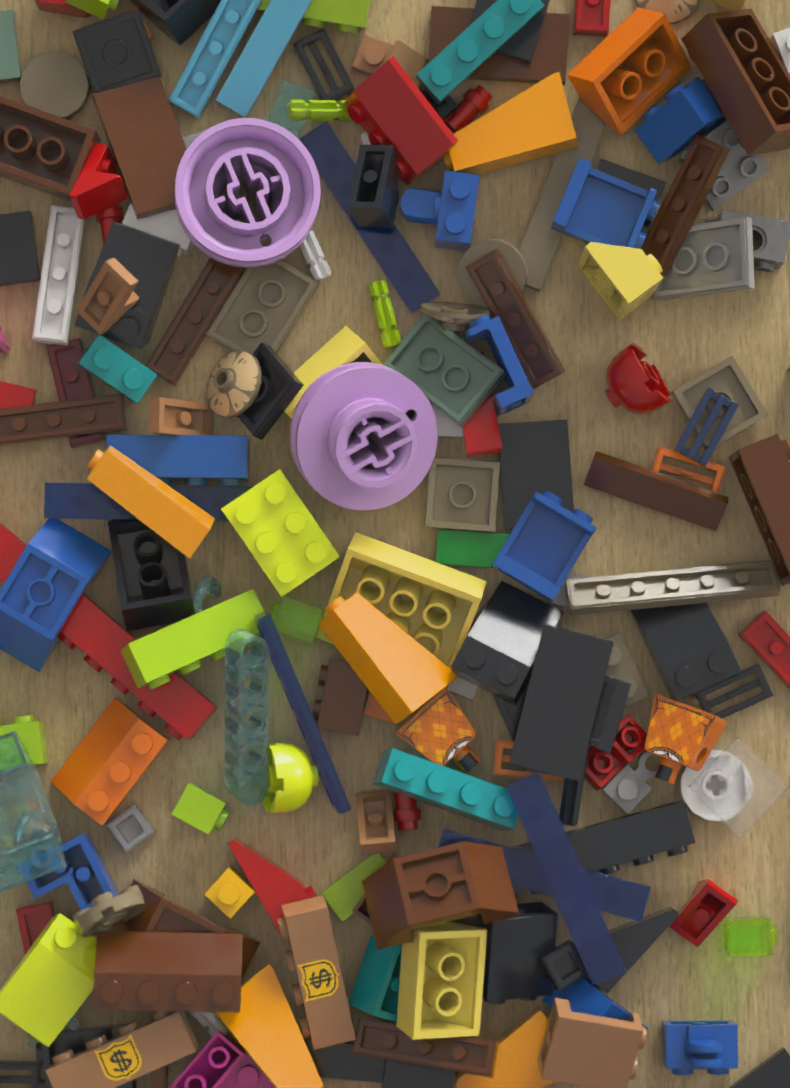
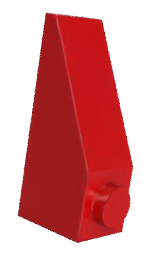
[228,838,318,935]

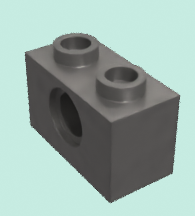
[717,209,790,273]

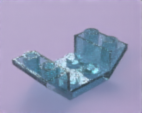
[0,731,67,892]

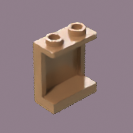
[537,998,647,1088]

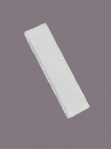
[32,205,86,346]

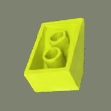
[0,913,97,1048]

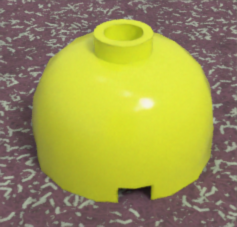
[259,743,319,814]

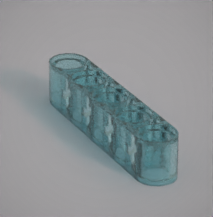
[224,629,269,806]

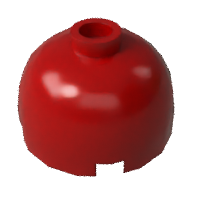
[605,343,671,415]

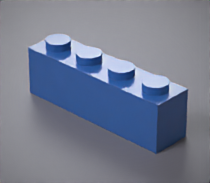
[106,435,250,487]

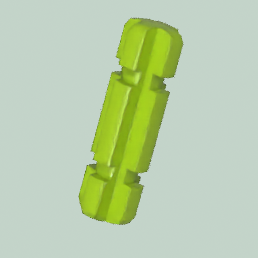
[287,100,352,121]
[368,280,401,349]

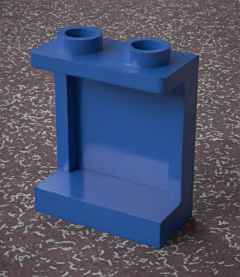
[551,158,660,249]
[464,315,534,417]
[491,490,597,602]

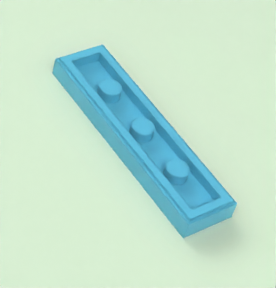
[168,0,262,118]
[216,0,312,118]

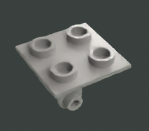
[679,120,769,210]

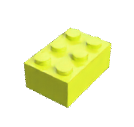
[220,469,340,597]

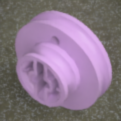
[174,118,321,268]
[290,362,438,511]

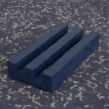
[674,387,739,467]

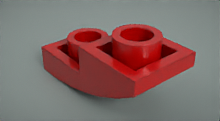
[584,714,647,791]

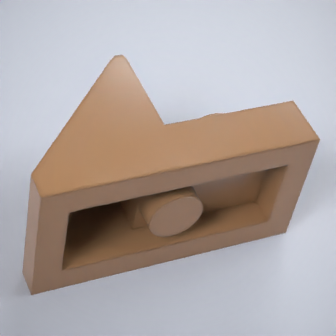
[352,35,428,88]
[76,258,139,335]
[150,397,213,435]
[356,790,397,855]

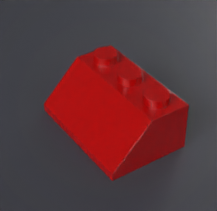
[344,56,458,186]

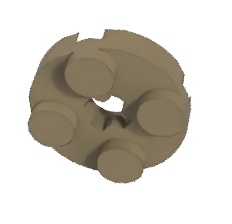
[72,885,147,937]

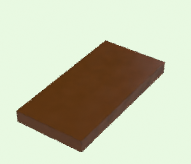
[428,6,570,85]
[93,76,187,220]

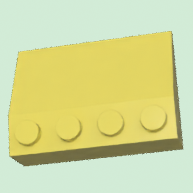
[316,532,487,687]

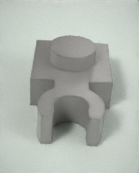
[602,751,658,814]

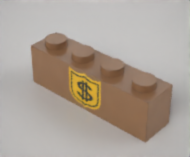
[277,895,356,1050]
[45,1011,199,1088]

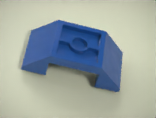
[0,515,112,672]

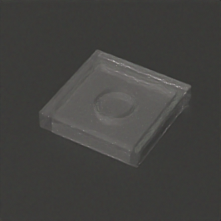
[688,737,790,838]

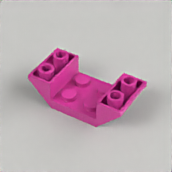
[171,1030,275,1088]

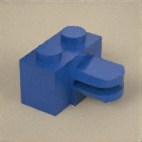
[400,170,479,251]
[662,1020,738,1075]

